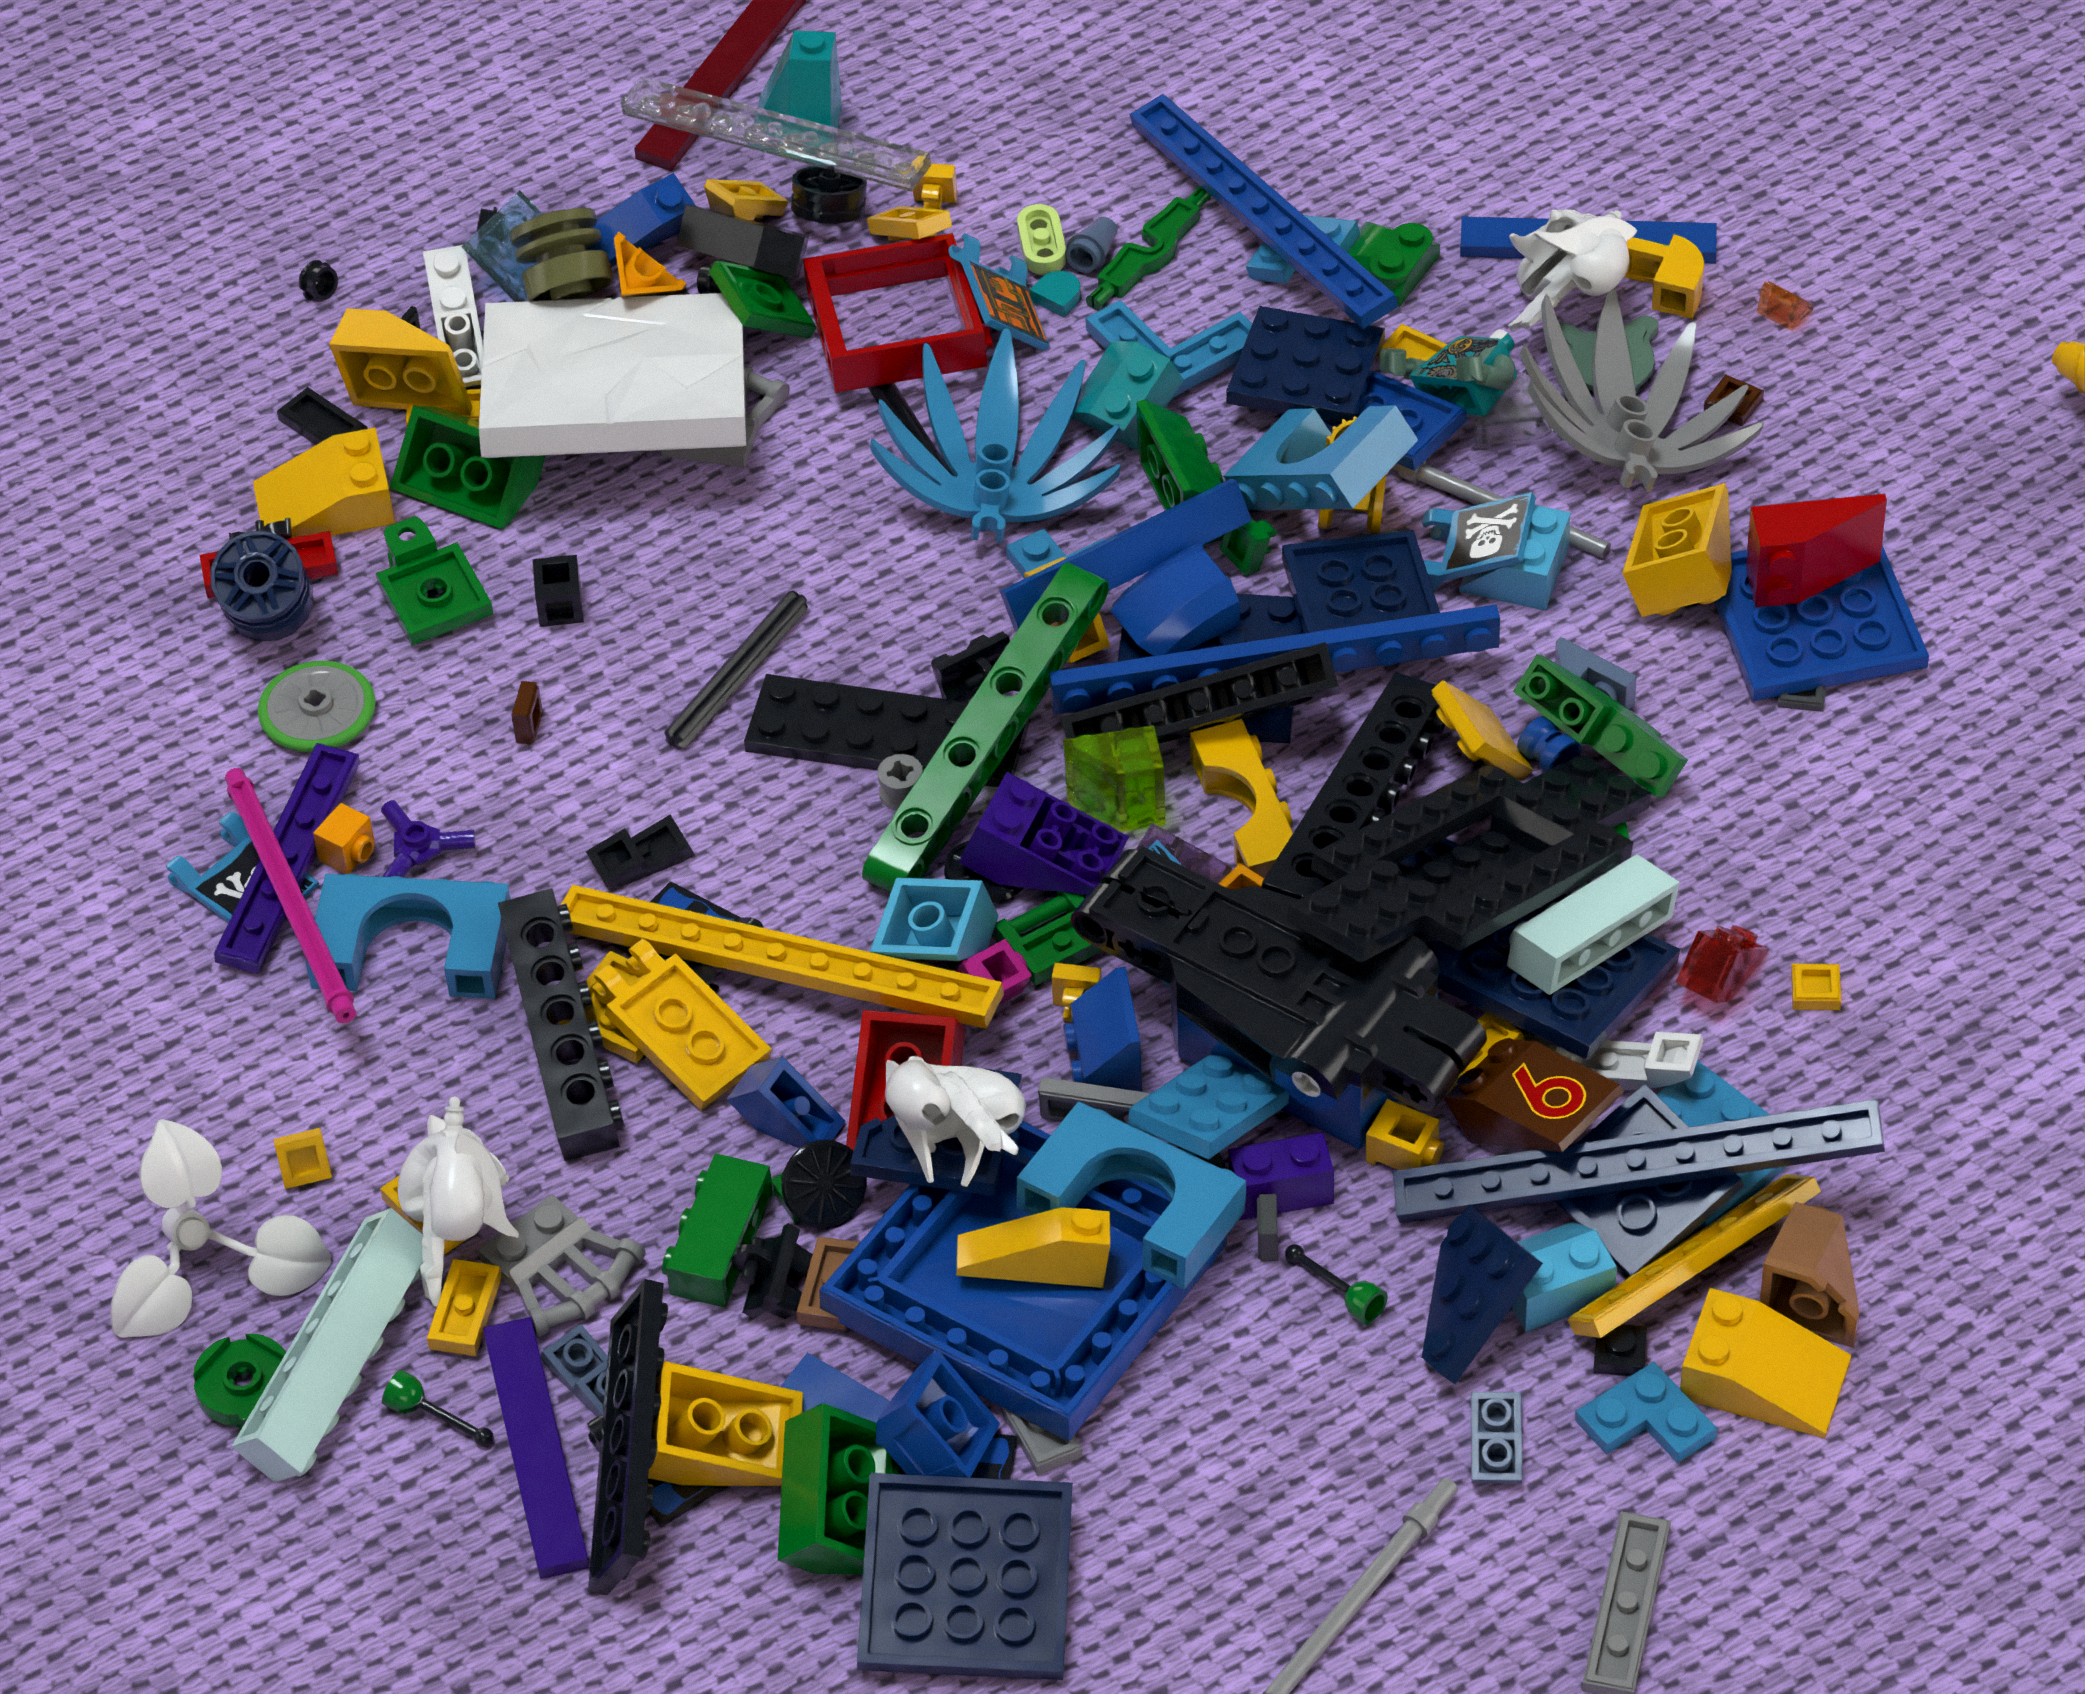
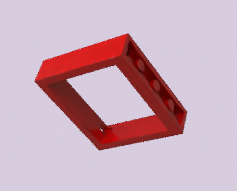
[803,233,993,393]

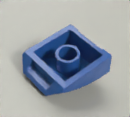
[1110,544,1240,656]
[875,1349,1000,1478]

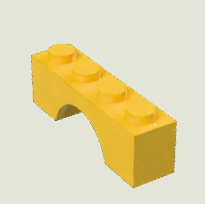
[1190,719,1293,878]

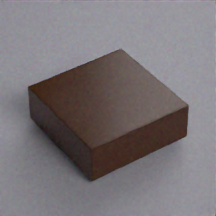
[1704,374,1764,426]
[511,681,543,745]

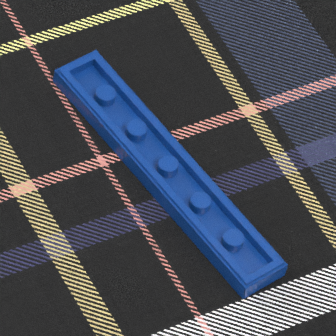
[1460,216,1717,264]
[999,479,1252,632]

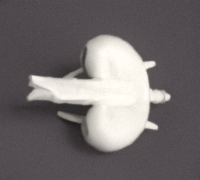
[1508,209,1637,331]
[885,1056,1026,1187]
[398,1096,519,1307]

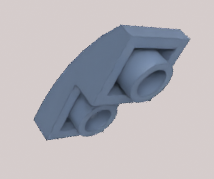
[541,1324,608,1417]
[1471,1391,1522,1484]

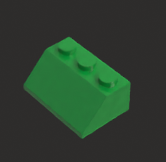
[1136,399,1224,546]
[389,405,546,529]
[777,1403,900,1574]

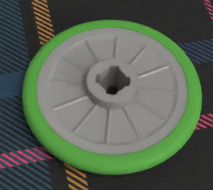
[258,661,375,752]

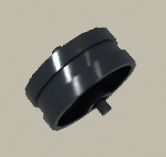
[791,165,867,224]

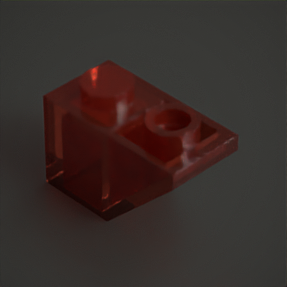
[1675,925,1769,1003]

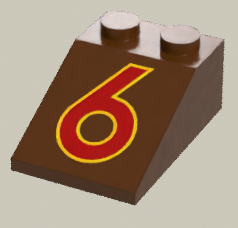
[1444,1038,1624,1152]

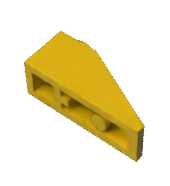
[956,1207,1110,1288]

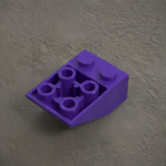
[958,772,1129,895]

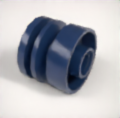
[210,531,313,642]

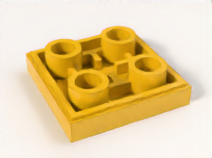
[1431,680,1533,780]

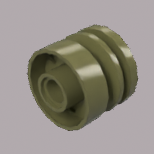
[509,208,614,301]

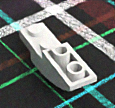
[423,245,483,387]

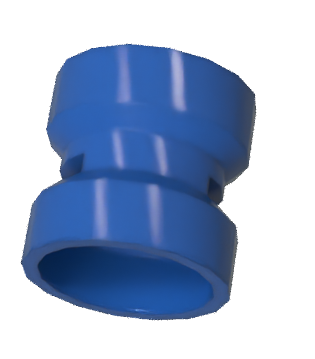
[1517,716,1582,772]

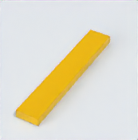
[1568,1174,1821,1338]

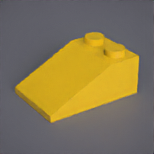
[329,308,473,414]
[253,427,395,538]
[1622,483,1732,617]
[1680,1288,1851,1438]
[648,1361,803,1486]

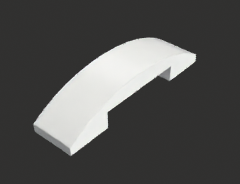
[1518,1027,1704,1090]

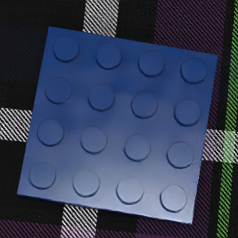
[1714,545,1929,701]

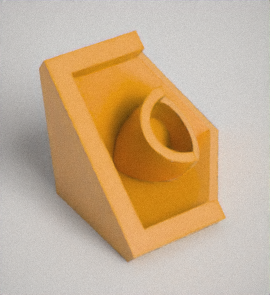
[614,232,687,297]

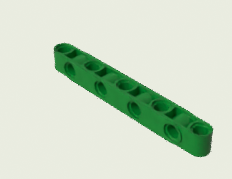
[862,562,1109,893]

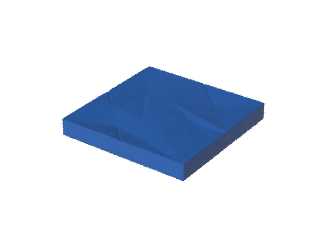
[819,1121,1227,1442]

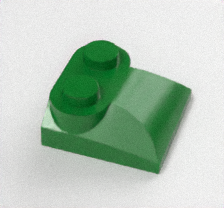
[1348,222,1440,307]

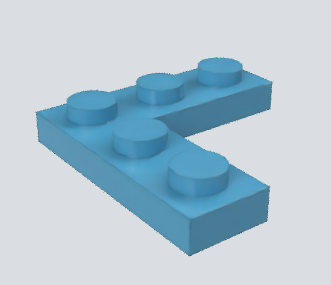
[1085,300,1252,397]

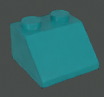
[1072,341,1184,451]

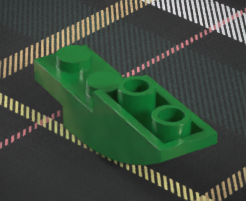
[1513,654,1688,798]

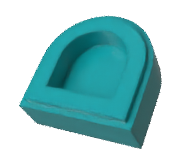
[1029,271,1081,317]

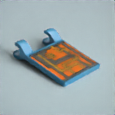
[948,233,1050,351]

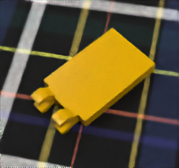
[591,939,772,1111]

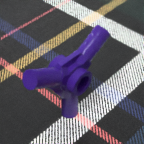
[381,800,476,878]

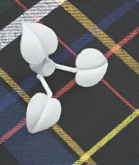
[110,1119,332,1338]

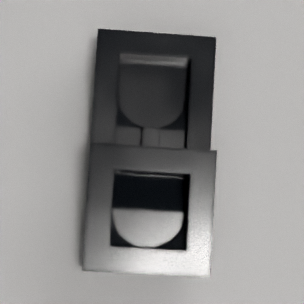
[585,814,695,888]

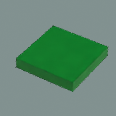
[709,261,817,338]

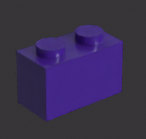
[1228,1132,1334,1221]

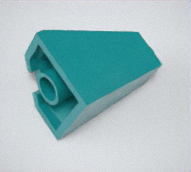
[755,30,842,162]

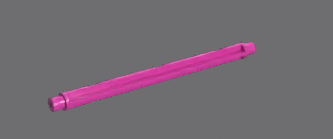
[225,768,356,1023]

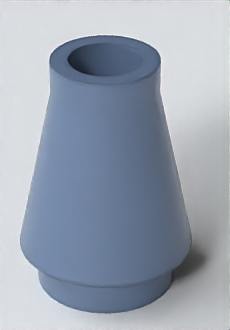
[1066,217,1118,273]

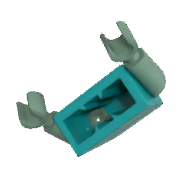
[1380,329,1517,416]

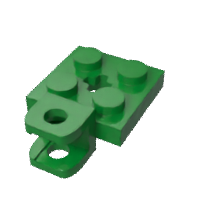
[376,517,493,646]

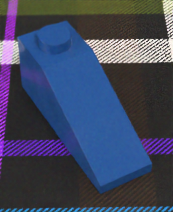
[586,173,696,267]

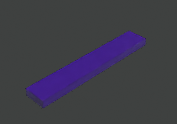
[214,743,360,974]
[483,1317,590,1579]

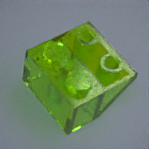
[1063,726,1166,832]

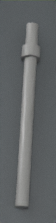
[1391,461,1611,559]
[1263,1477,1458,1694]

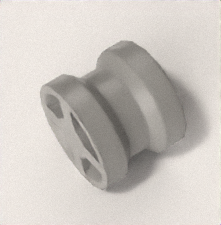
[877,754,923,811]

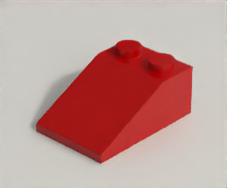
[1746,494,1887,607]
[846,1010,966,1151]

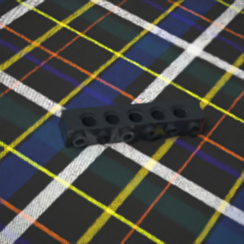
[1060,642,1341,767]
[498,888,625,1161]

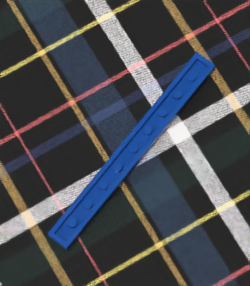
[1129,94,1398,329]
[1049,604,1500,715]

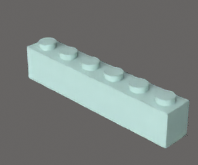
[231,1208,423,1482]

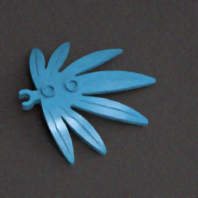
[870,328,1121,543]

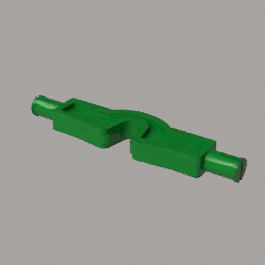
[1086,185,1212,311]

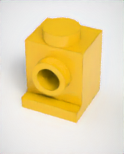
[1366,1099,1444,1170]

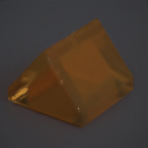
[1757,281,1814,331]

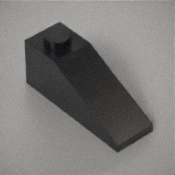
[676,204,809,279]

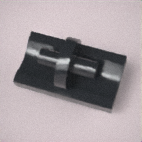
[931,631,1010,701]
[732,1223,813,1320]

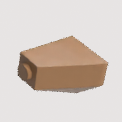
[1760,1202,1860,1348]

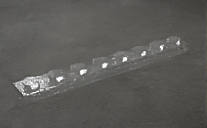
[620,77,931,192]

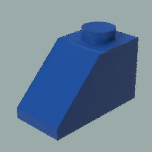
[727,1056,846,1149]

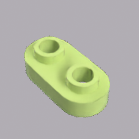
[1017,204,1066,275]

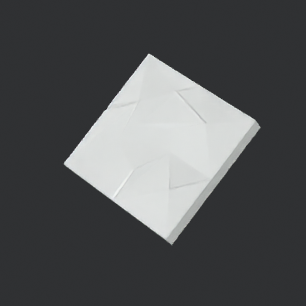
[479,293,746,458]

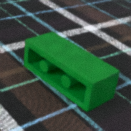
[662,1153,773,1308]

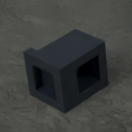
[532,555,584,627]

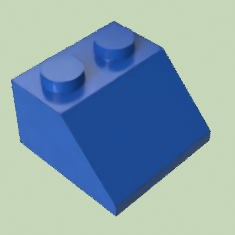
[1063,967,1142,1092]

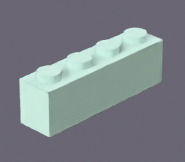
[1507,854,1680,995]

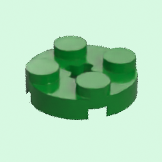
[193,1334,286,1429]

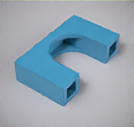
[1223,405,1418,510]
[305,874,511,999]
[1017,1101,1246,1290]

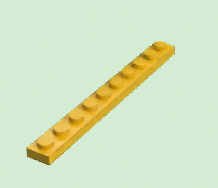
[561,884,1004,1029]

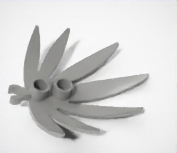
[1520,288,1764,492]

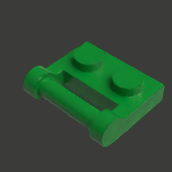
[992,892,1103,986]

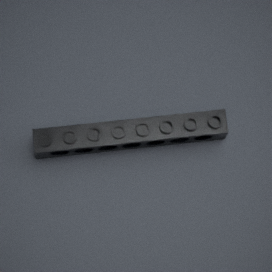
[1261,672,1446,900]

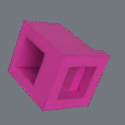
[956,939,1032,1005]

